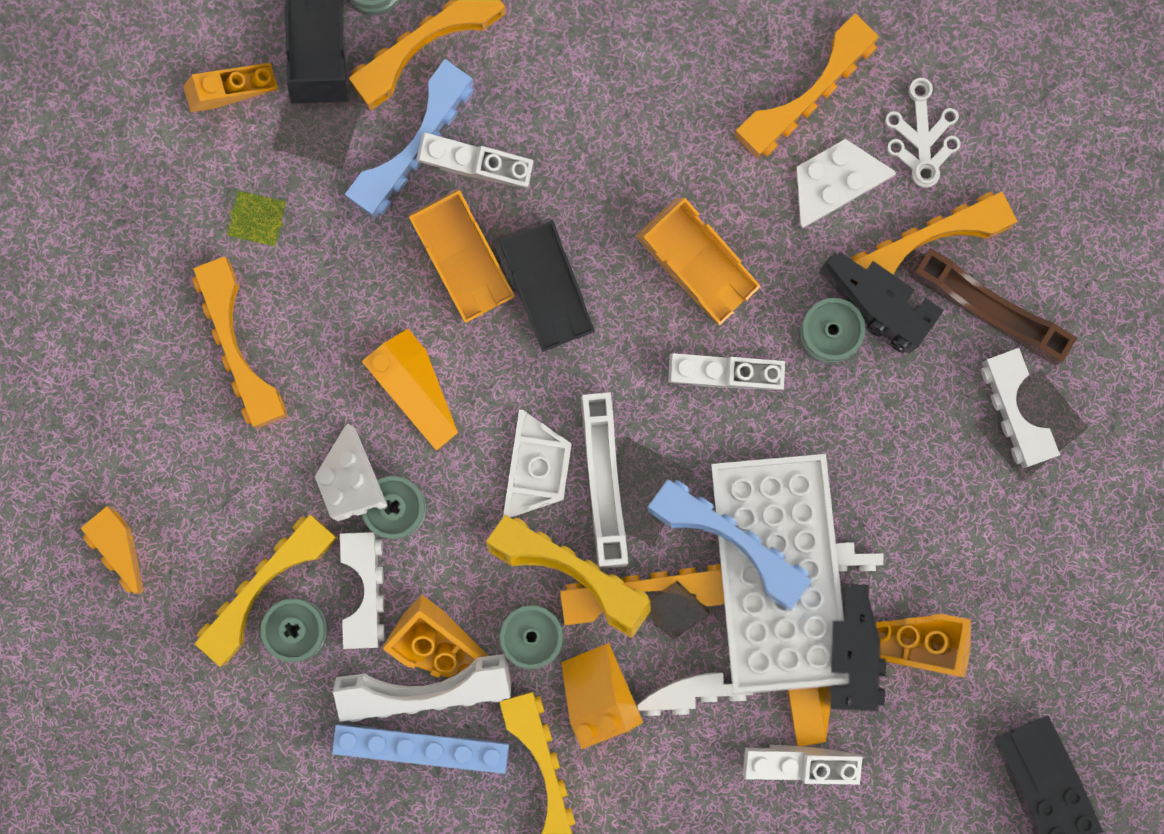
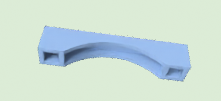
[345,59,474,218]
[648,479,812,612]
[332,723,510,774]

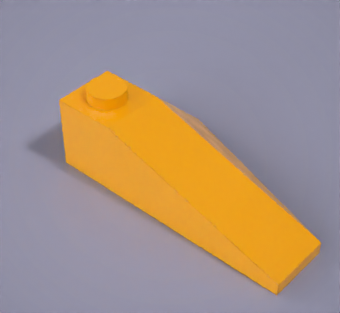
[362,329,458,451]
[383,594,489,678]
[849,614,971,677]
[787,686,831,746]

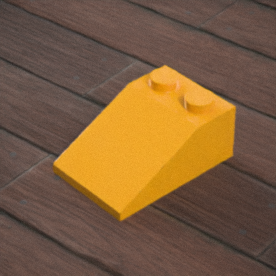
[561,643,643,749]

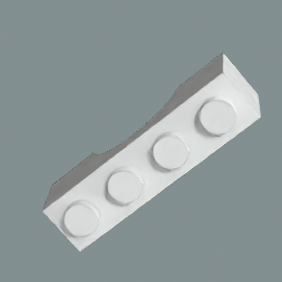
[981,348,1060,468]
[340,532,385,649]

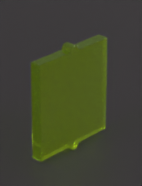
[227,191,286,247]

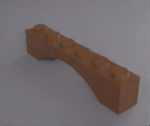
[910,248,1077,366]

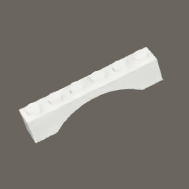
[581,392,628,569]
[333,654,511,722]

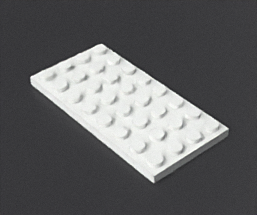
[711,454,849,695]

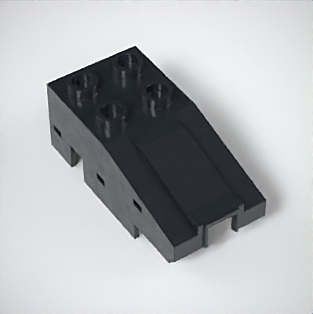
[285,0,347,104]
[498,218,595,352]
[819,252,944,354]
[830,584,886,711]
[994,715,1104,834]

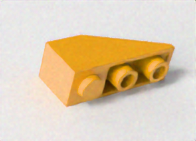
[183,63,278,112]
[81,506,144,594]

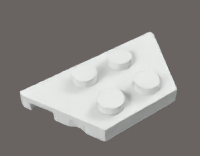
[796,139,896,229]
[503,409,572,518]
[315,424,387,521]

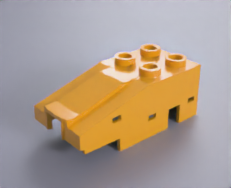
[408,189,515,323]
[635,198,761,325]

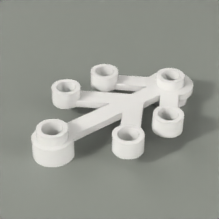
[885,78,961,188]

